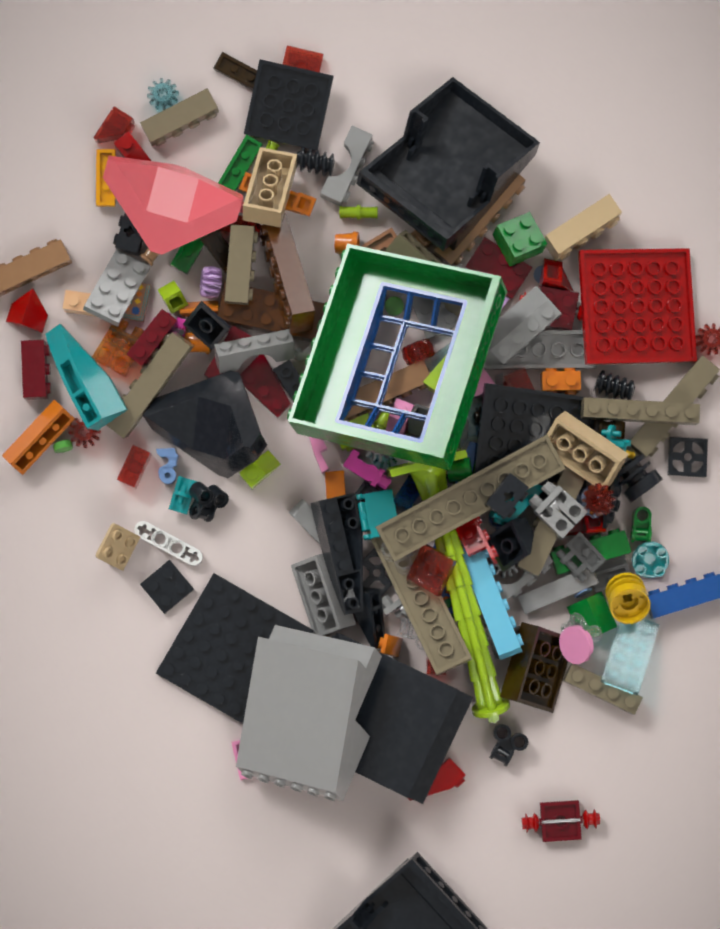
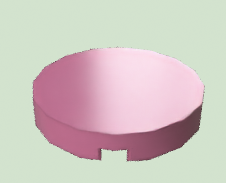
[559,625,594,664]

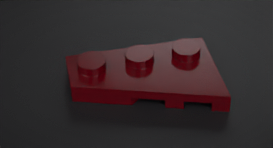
[240,354,291,418]

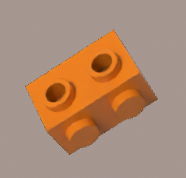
[540,368,581,395]

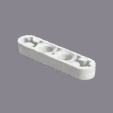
[134,521,203,566]

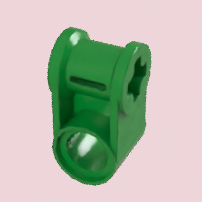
[630,506,652,543]

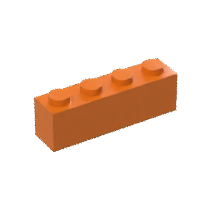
[2,400,75,475]

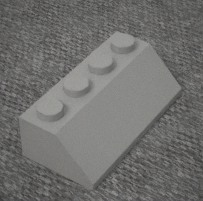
[489,286,562,365]
[291,554,356,636]

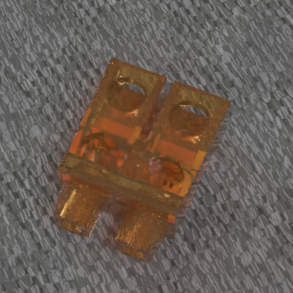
[92,319,144,377]

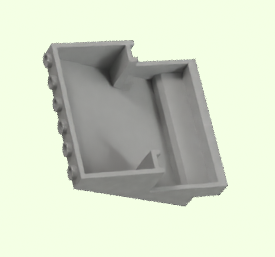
[236,625,382,801]

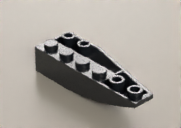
[310,493,363,615]

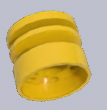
[605,573,651,624]

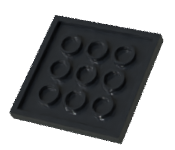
[244,59,334,150]

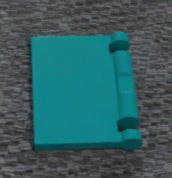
[356,489,397,540]

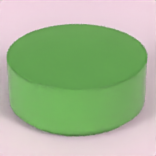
[385,296,404,316]
[53,440,73,453]

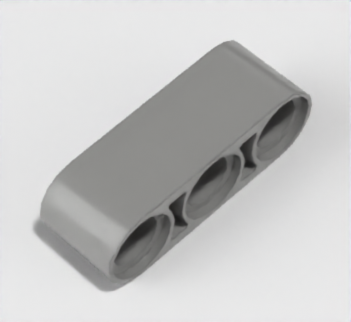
[289,499,320,544]

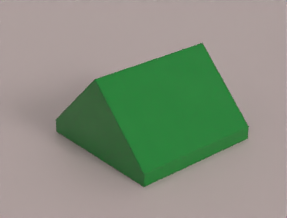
[567,591,617,638]

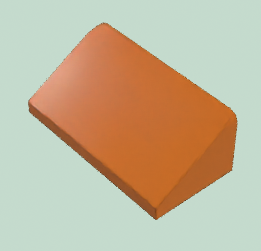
[180,300,219,317]
[325,470,346,499]

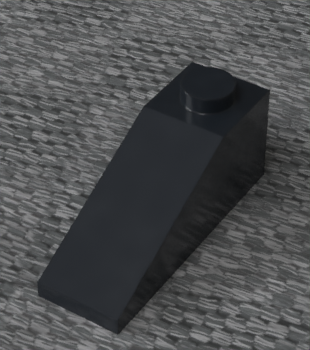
[354,587,385,649]

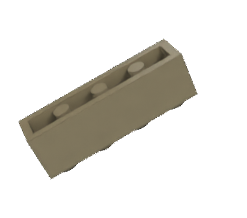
[140,88,219,146]
[225,224,258,305]
[562,663,643,715]

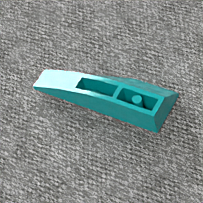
[45,324,128,431]

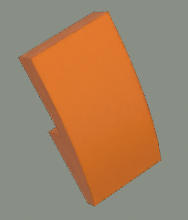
[378,634,403,657]

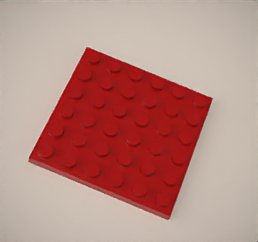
[578,248,697,365]

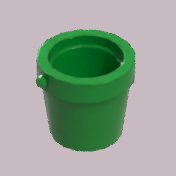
[447,457,473,482]

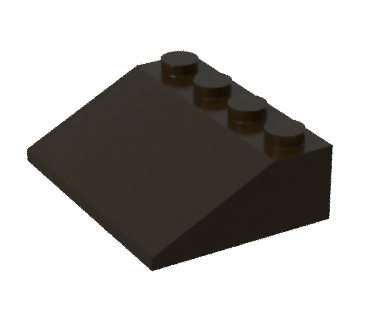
[500,622,568,713]

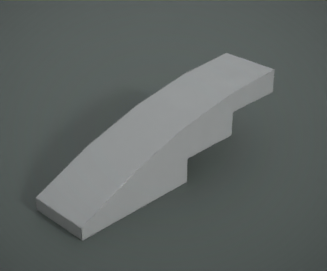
[518,568,599,614]

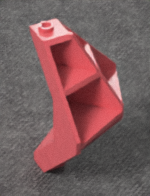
[103,156,244,255]

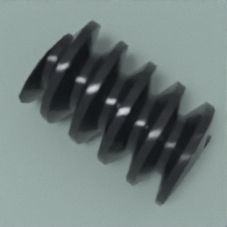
[296,146,335,176]
[593,370,635,400]

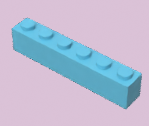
[463,548,524,660]

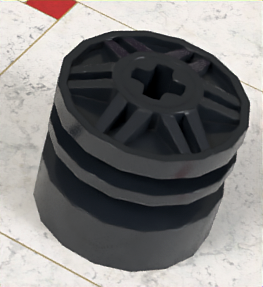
[616,453,663,503]

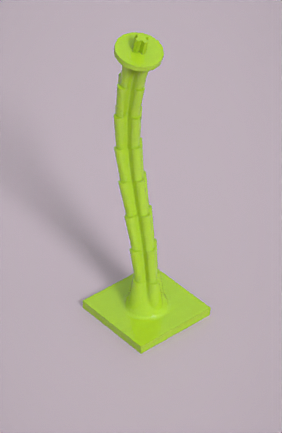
[386,449,510,723]

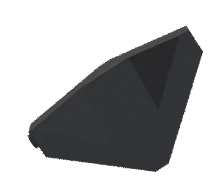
[143,370,268,478]

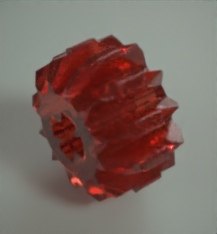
[695,323,720,356]
[401,339,435,365]
[68,418,101,449]
[582,483,616,517]

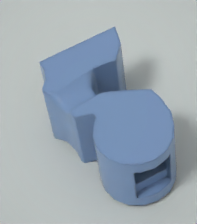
[156,448,179,484]

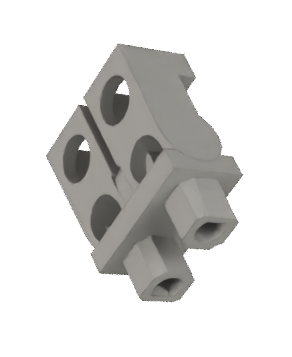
[529,481,588,540]

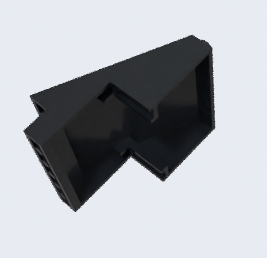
[356,77,540,251]
[331,633,473,804]
[333,852,488,929]

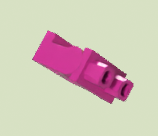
[343,449,392,490]

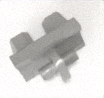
[382,590,408,618]

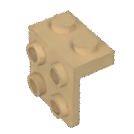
[95,523,140,571]

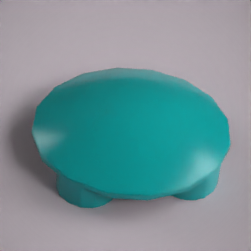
[631,541,669,578]

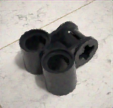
[189,482,229,522]
[489,724,529,767]

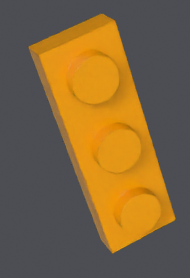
[96,149,116,207]

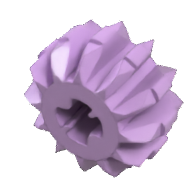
[199,266,222,299]

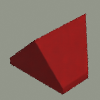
[539,258,573,291]
[6,288,48,333]
[566,515,606,536]

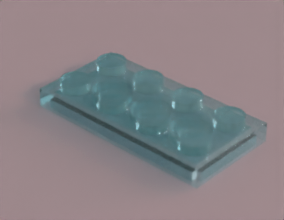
[600,619,660,695]

